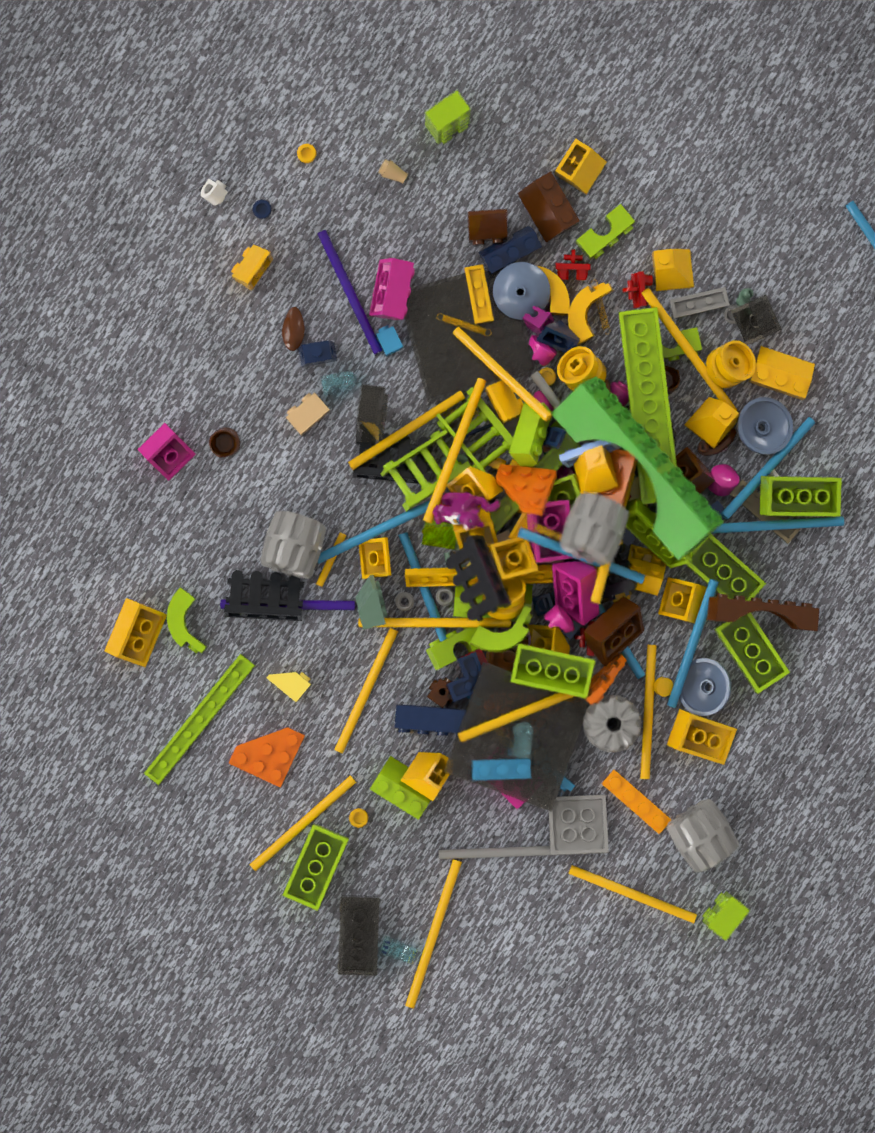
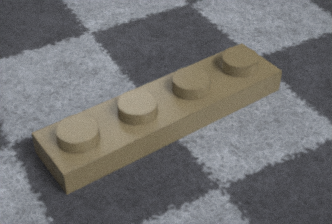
[730,479,801,544]

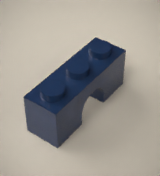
[478,226,542,274]

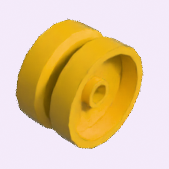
[706,340,756,388]
[557,346,607,392]
[482,576,526,620]

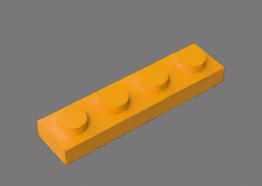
[601,769,671,834]

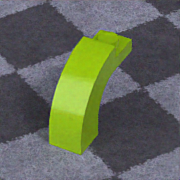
[167,587,207,654]
[470,606,533,652]

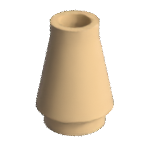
[378,159,408,184]

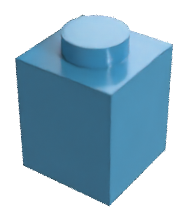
[376,325,403,356]

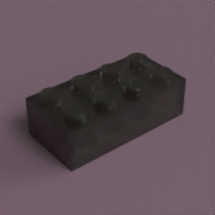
[356,384,388,445]
[338,895,380,976]

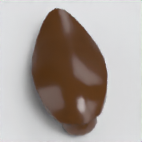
[282,307,305,351]
[697,428,736,456]

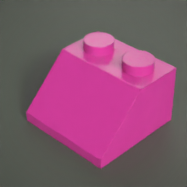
[137,423,196,481]

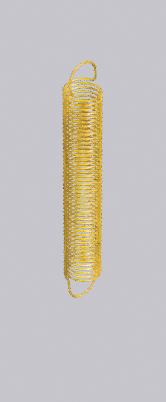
[591,280,610,335]
[437,313,491,336]
[530,522,562,541]

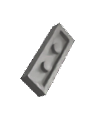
[669,287,730,319]

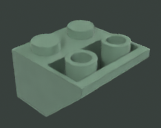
[356,575,388,630]

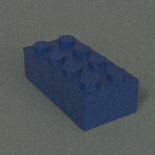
[395,704,474,737]

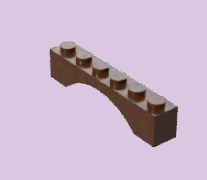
[707,594,820,631]

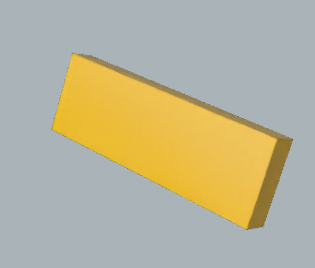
[464,264,494,325]

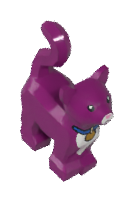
[433,492,500,530]

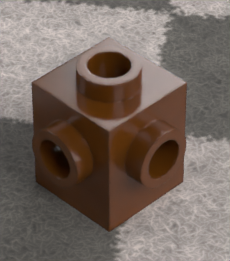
[427,677,453,708]

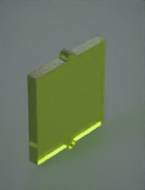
[422,519,456,550]

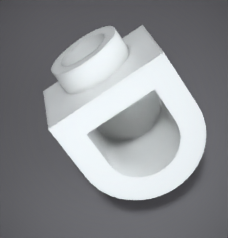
[201,179,228,205]

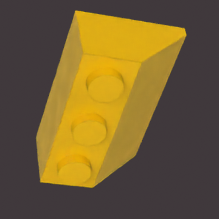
[749,346,815,400]
[104,598,167,668]

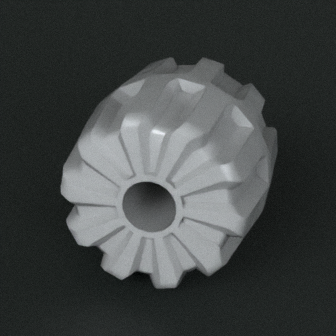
[560,493,629,565]
[260,511,326,579]
[583,695,641,752]
[667,799,739,872]

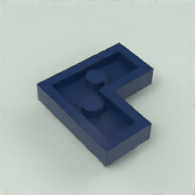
[446,652,490,702]

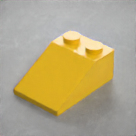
[231,244,273,291]
[667,709,737,765]

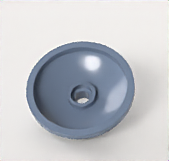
[493,262,550,320]
[737,397,793,455]
[679,658,731,716]

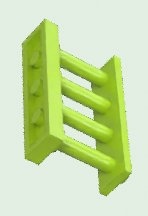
[436,387,513,473]
[381,429,472,512]

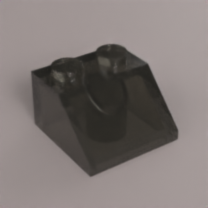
[731,294,782,345]

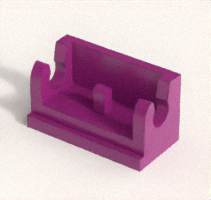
[523,306,555,336]

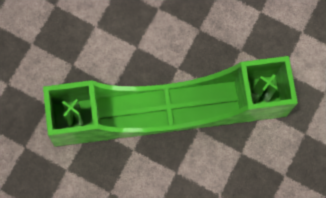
[551,377,724,560]

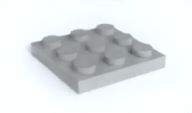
[548,795,609,855]

